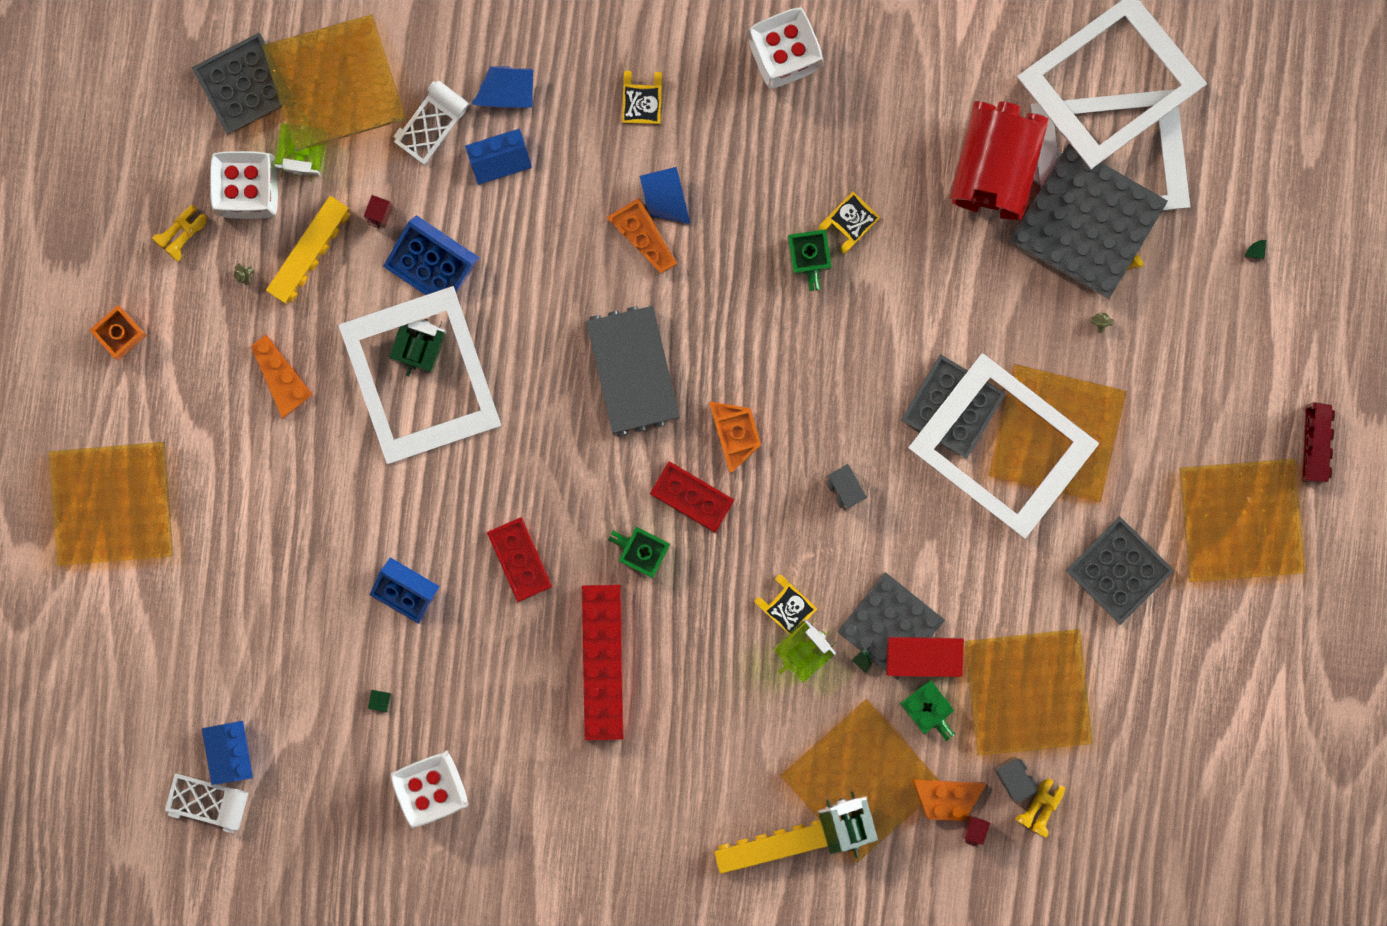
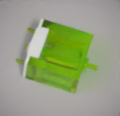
[274,117,328,182]
[772,619,837,683]

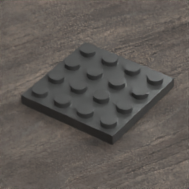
[192,32,295,135]
[901,354,1006,459]
[1065,516,1174,625]
[837,572,945,680]

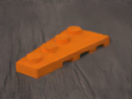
[606,198,678,274]
[251,335,313,418]

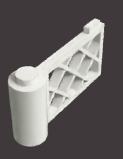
[393,81,470,165]
[165,773,249,833]

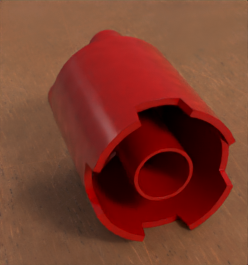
[950,101,1049,220]

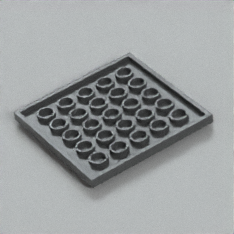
[1010,144,1168,300]

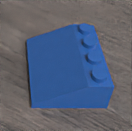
[383,215,480,295]

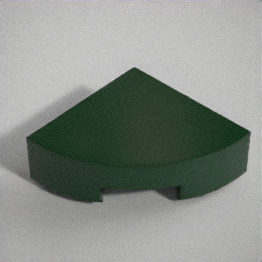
[1244,240,1266,260]
[852,648,872,674]

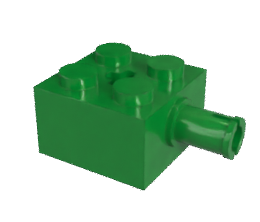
[787,229,832,291]
[608,527,671,578]
[899,680,955,741]

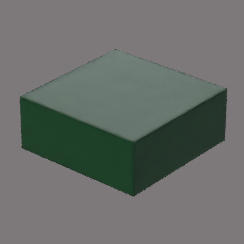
[368,690,391,712]

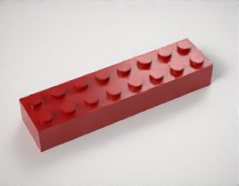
[582,585,624,740]

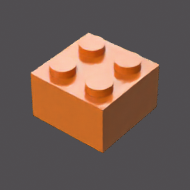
[89,305,147,361]

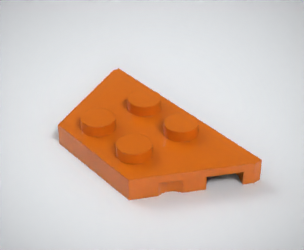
[709,401,761,473]
[913,779,986,821]

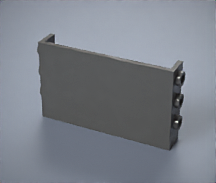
[586,306,680,437]

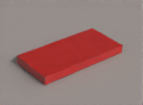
[649,461,735,533]
[487,517,553,603]
[886,637,964,677]

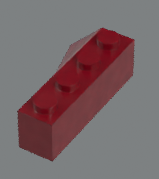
[1302,402,1335,483]

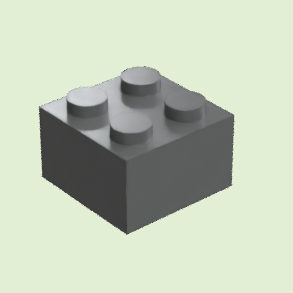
[825,464,867,510]
[993,757,1037,803]

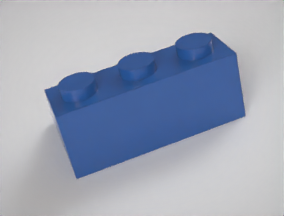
[465,128,532,185]
[369,557,440,624]
[201,721,253,785]

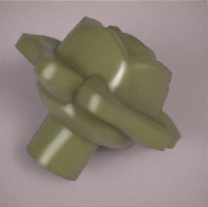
[234,263,254,286]
[1091,312,1113,333]

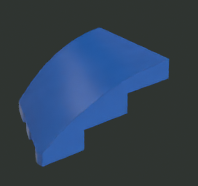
[472,66,533,108]
[639,167,690,224]

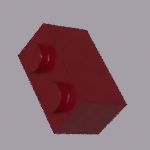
[364,195,393,229]
[961,815,990,847]

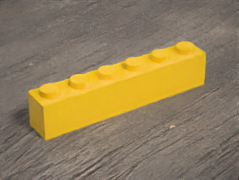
[266,195,351,305]
[714,819,828,874]

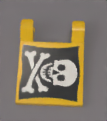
[622,71,662,124]
[818,192,880,254]
[754,574,817,637]

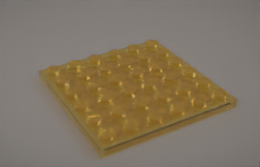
[262,14,406,152]
[988,364,1127,503]
[49,442,173,566]
[1179,458,1305,583]
[965,629,1093,756]
[780,699,938,863]

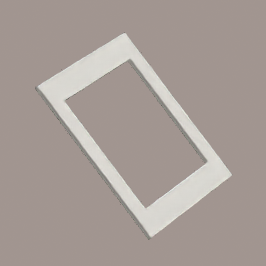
[1017,0,1207,169]
[1031,89,1190,210]
[339,286,501,464]
[908,353,1099,539]

